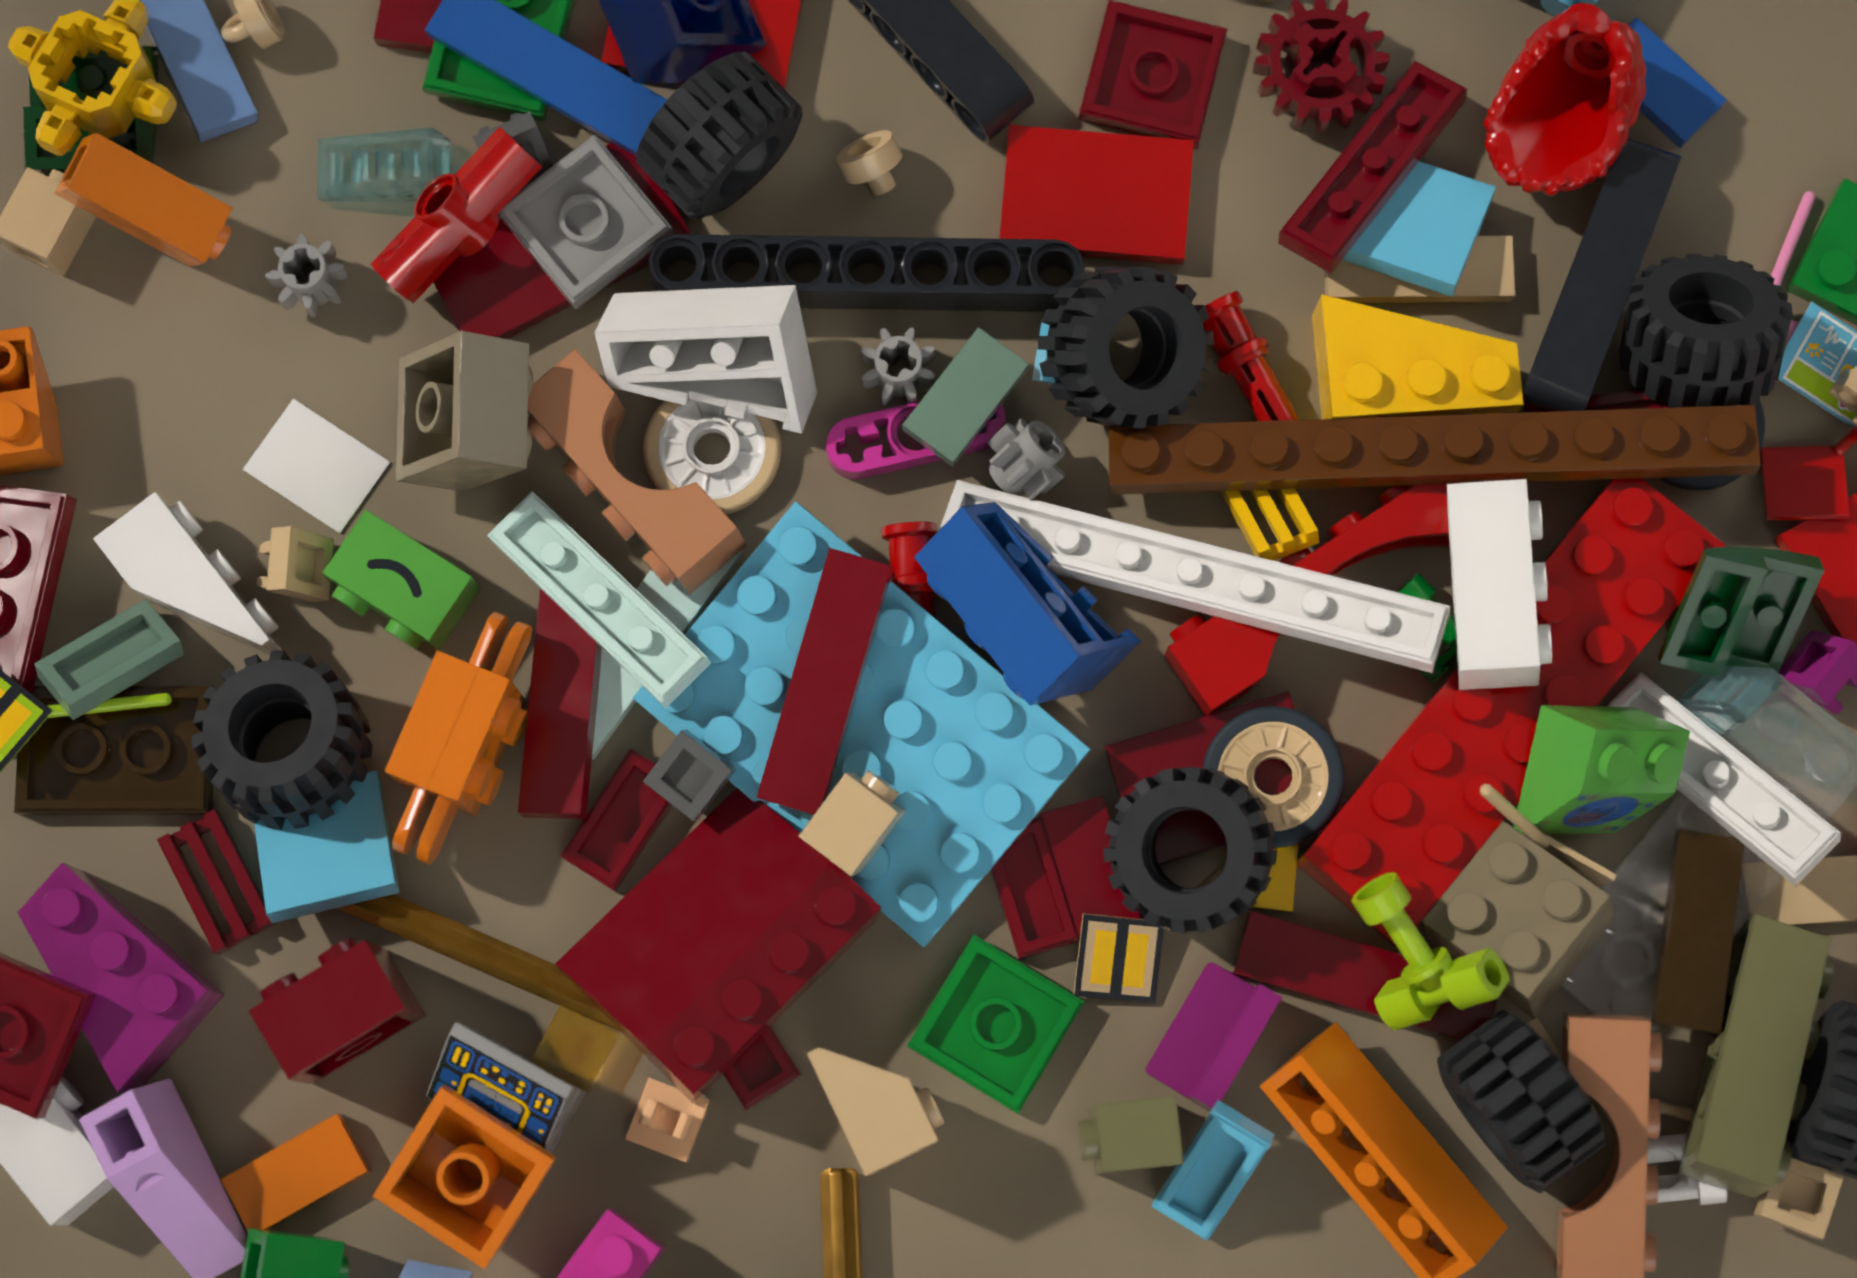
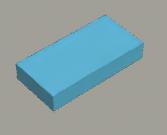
[1151,1100,1275,1241]

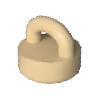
[221,0,285,49]

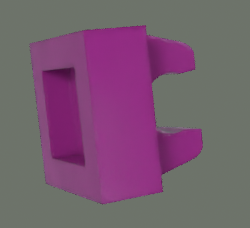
[1773,630,1857,714]

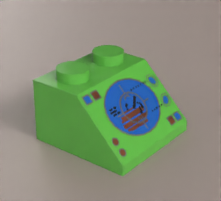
[1513,705,1690,834]

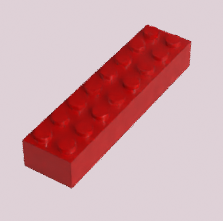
[1297,478,1727,946]

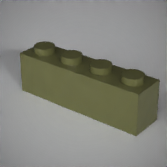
[1678,914,1834,1198]

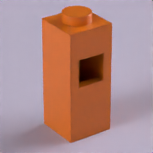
[54,132,233,267]

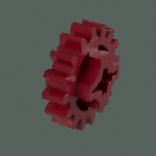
[1253,0,1390,133]

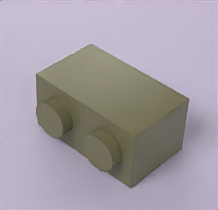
[1078,1096,1184,1174]

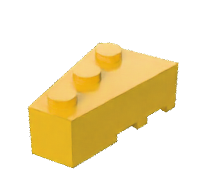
[1312,294,1524,419]

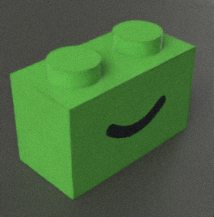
[322,509,481,651]

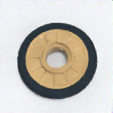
[1203,706,1345,848]

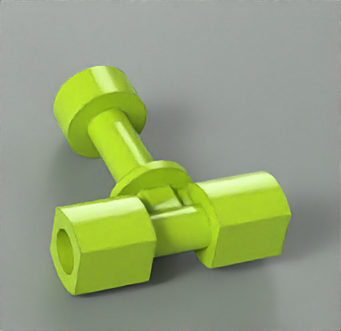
[1351,872,1510,1031]

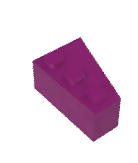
[17,862,224,1093]

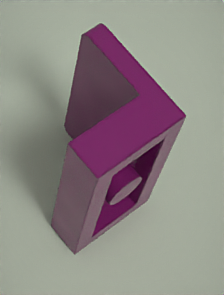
[1145,962,1282,1112]

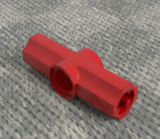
[370,126,543,304]

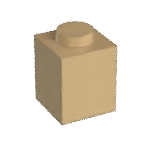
[0,167,96,277]
[799,770,906,876]

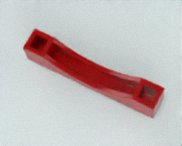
[1163,484,1450,716]

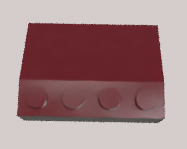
[555,788,881,1103]

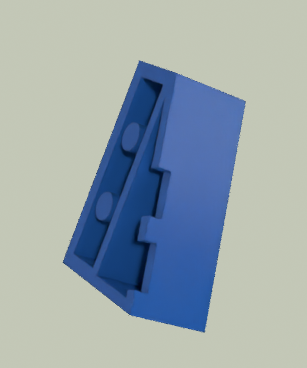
[914,502,1142,706]

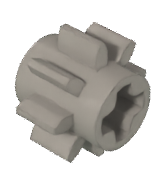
[266,234,349,317]
[861,327,936,407]
[987,418,1065,499]

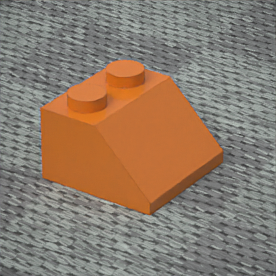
[373,1084,556,1269]

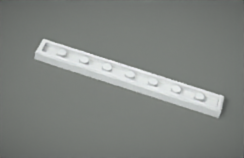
[939,480,1450,673]

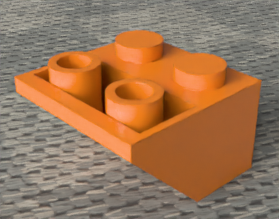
[0,326,64,476]

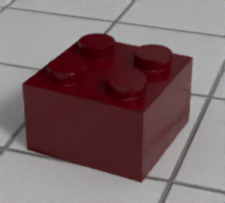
[248,938,426,1085]

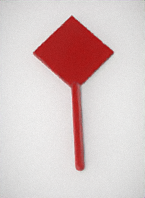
[1760,425,1857,520]

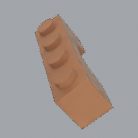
[527,349,747,595]
[1556,1013,1662,1278]

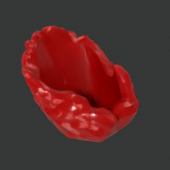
[1483,3,1646,196]

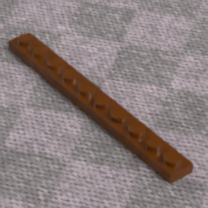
[1109,405,1760,495]

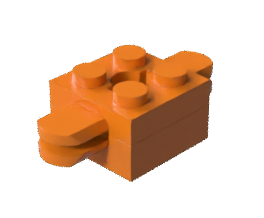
[384,612,532,865]

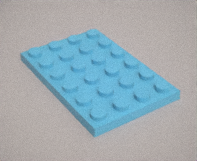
[633,501,1092,948]

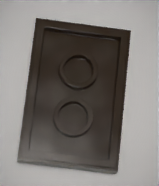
[14,686,215,815]

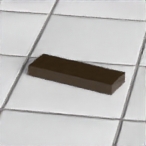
[1651,829,1744,1035]

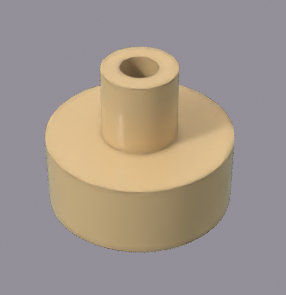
[836,130,902,196]

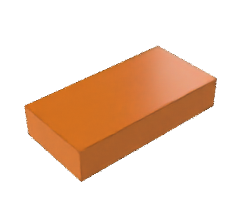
[220,1114,372,1232]

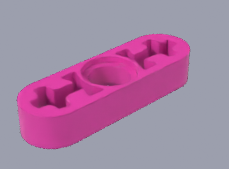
[826,401,1005,480]

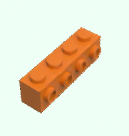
[1259,1022,1509,1278]

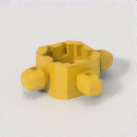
[8,0,177,156]

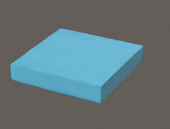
[1342,161,1496,297]
[254,771,400,923]

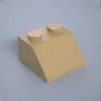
[807,1047,944,1177]

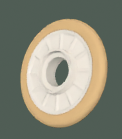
[643,399,781,515]

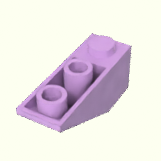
[79,1078,247,1278]

